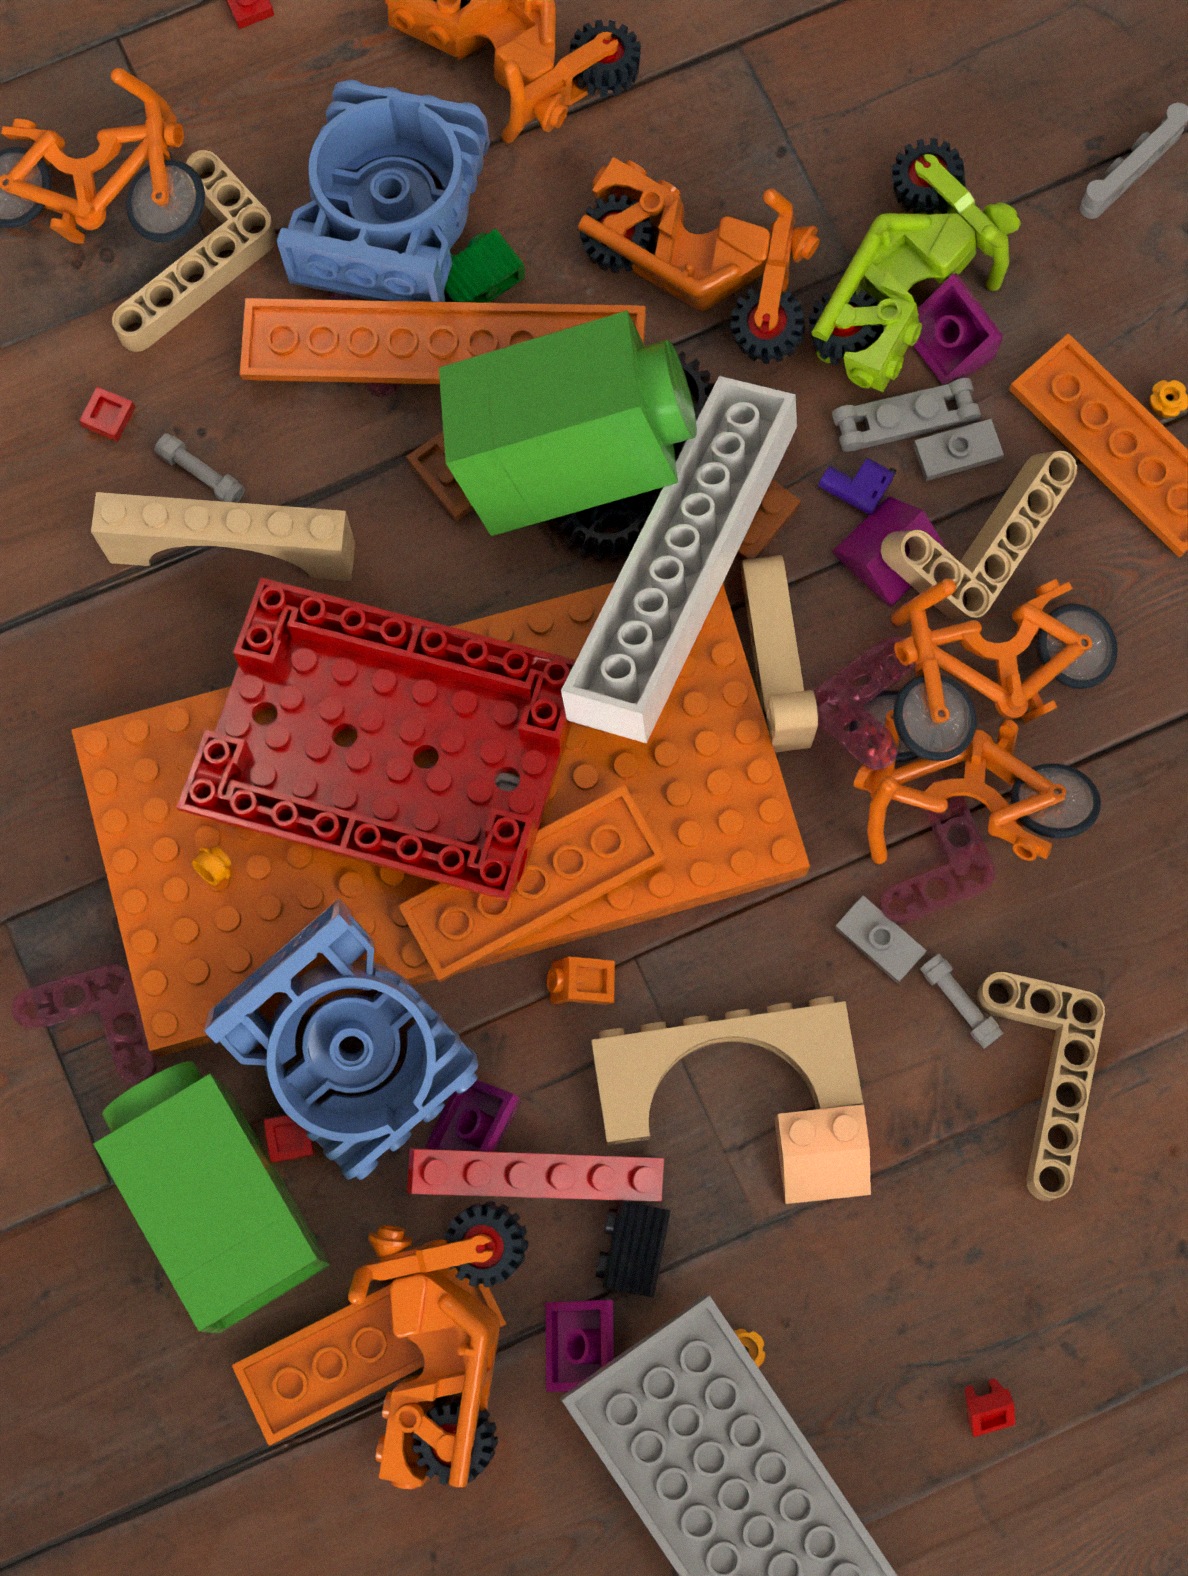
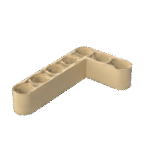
[112,150,276,352]
[881,451,1077,618]
[741,555,818,753]
[977,972,1105,1201]

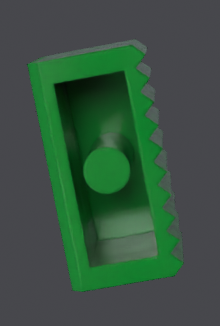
[444,229,525,303]

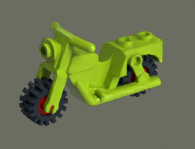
[809,138,1021,392]

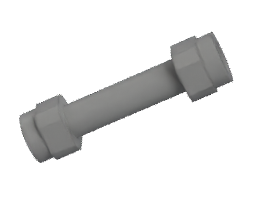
[154,433,245,503]
[920,953,1004,1049]

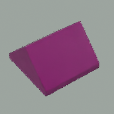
[914,273,1003,385]
[832,496,948,608]
[425,1080,521,1151]
[545,1300,614,1392]

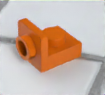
[547,956,615,1005]

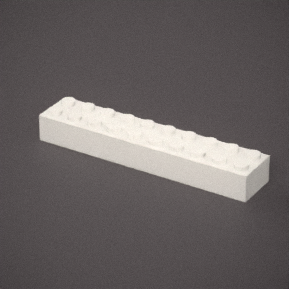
[561,376,797,743]

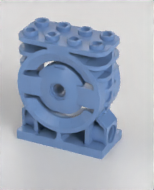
[277,80,490,302]
[204,898,479,1180]

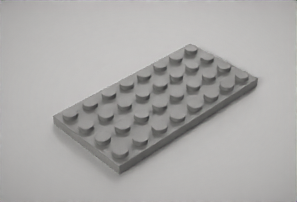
[560,1293,897,1576]

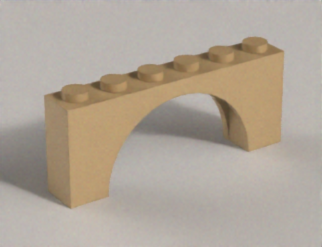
[91,492,355,581]
[591,996,863,1146]

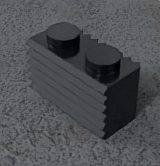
[595,1200,671,1298]

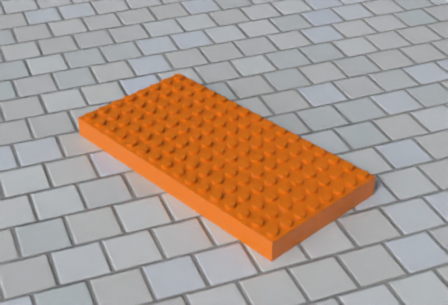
[71,582,810,1057]

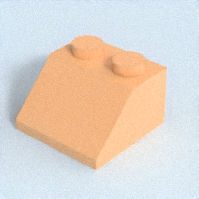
[774,1105,871,1204]

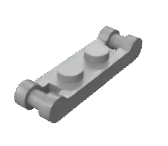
[1079,103,1188,219]
[832,378,981,452]

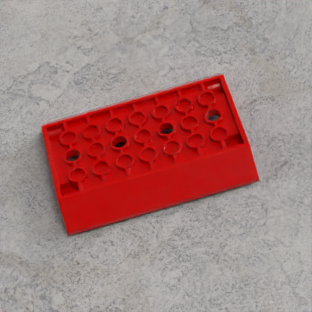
[176,577,576,901]

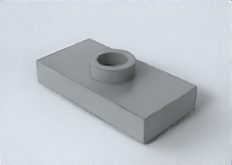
[913,419,1004,481]
[834,895,927,984]

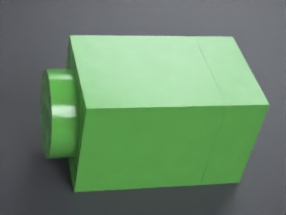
[439,310,697,536]
[93,1061,332,1333]

